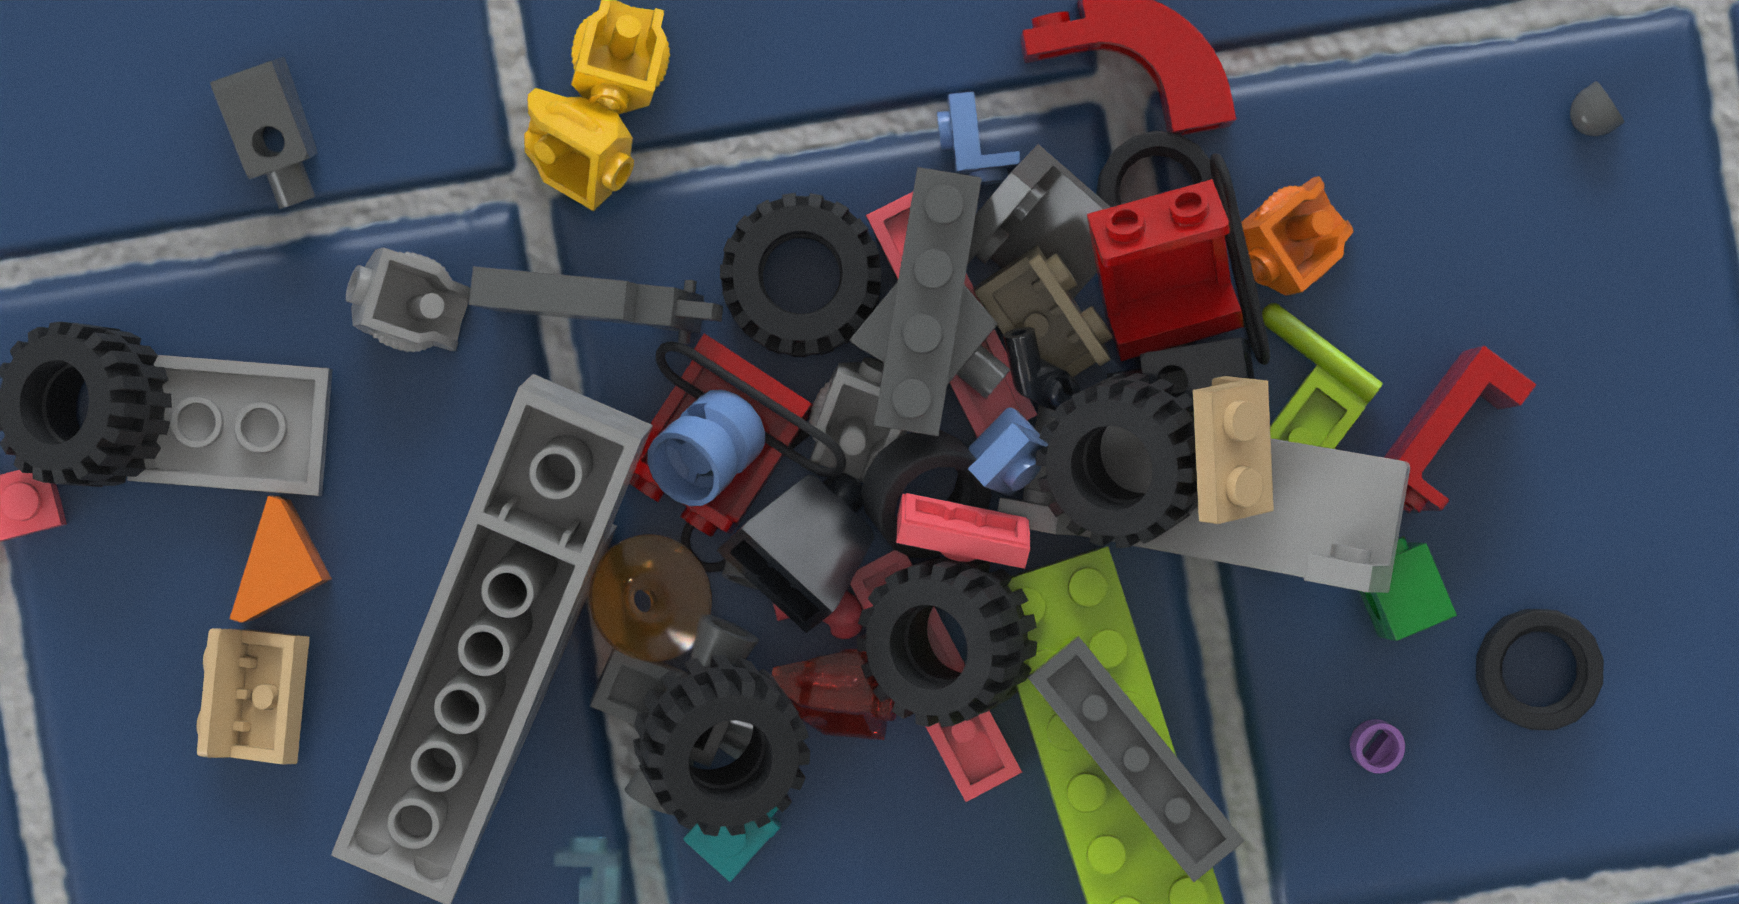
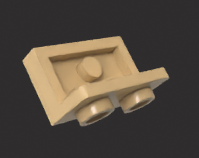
[1193,376,1274,524]
[196,628,310,765]

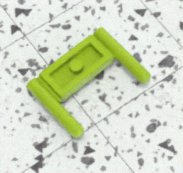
[1262,303,1383,449]

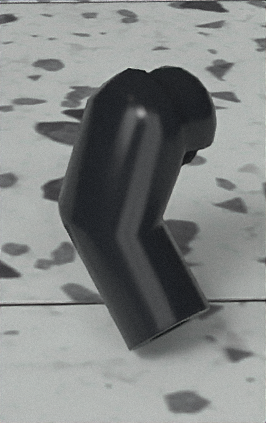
[1003,327,1081,410]

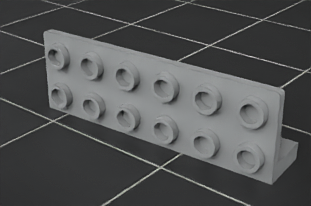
[998,405,1410,593]

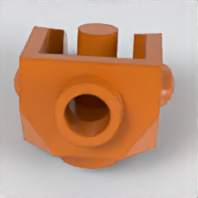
[1241,176,1353,296]

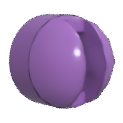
[1349,719,1405,774]

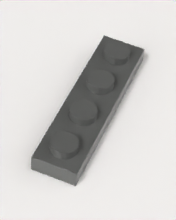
[874,167,982,436]
[1027,636,1244,882]

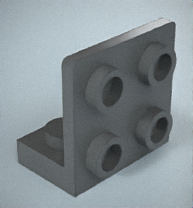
[967,144,1110,299]

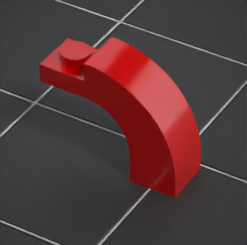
[1020,0,1237,136]

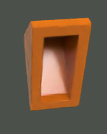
[229,496,332,623]

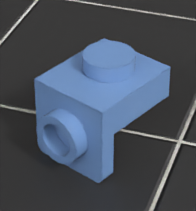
[937,92,1021,186]
[968,407,1049,496]

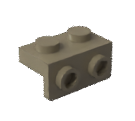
[974,245,1113,377]

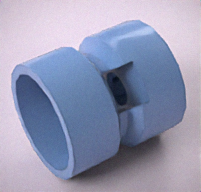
[648,390,765,506]

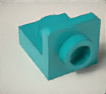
[683,807,782,882]

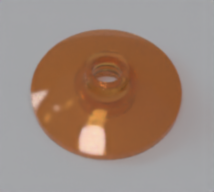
[589,534,712,662]

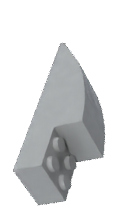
[331,374,653,904]

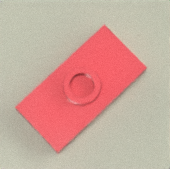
[896,493,1030,569]

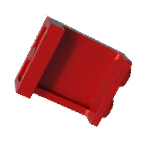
[1087,179,1244,361]
[629,333,813,537]
[1383,345,1537,513]

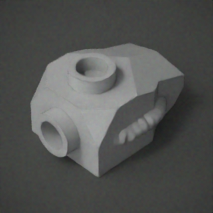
[346,248,471,353]
[809,358,907,483]

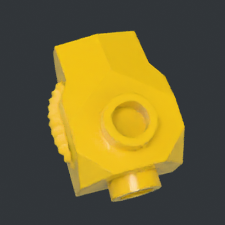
[571,0,671,114]
[524,88,634,211]

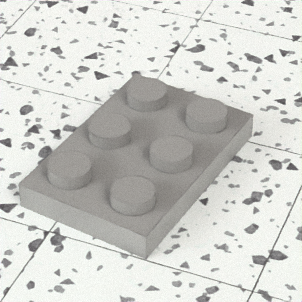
[127,355,333,496]

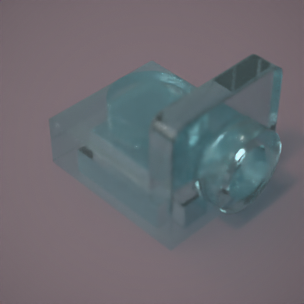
[554,836,623,904]

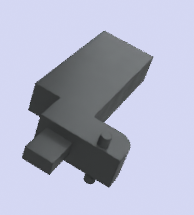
[469,266,723,344]

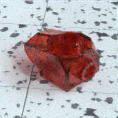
[771,649,896,740]

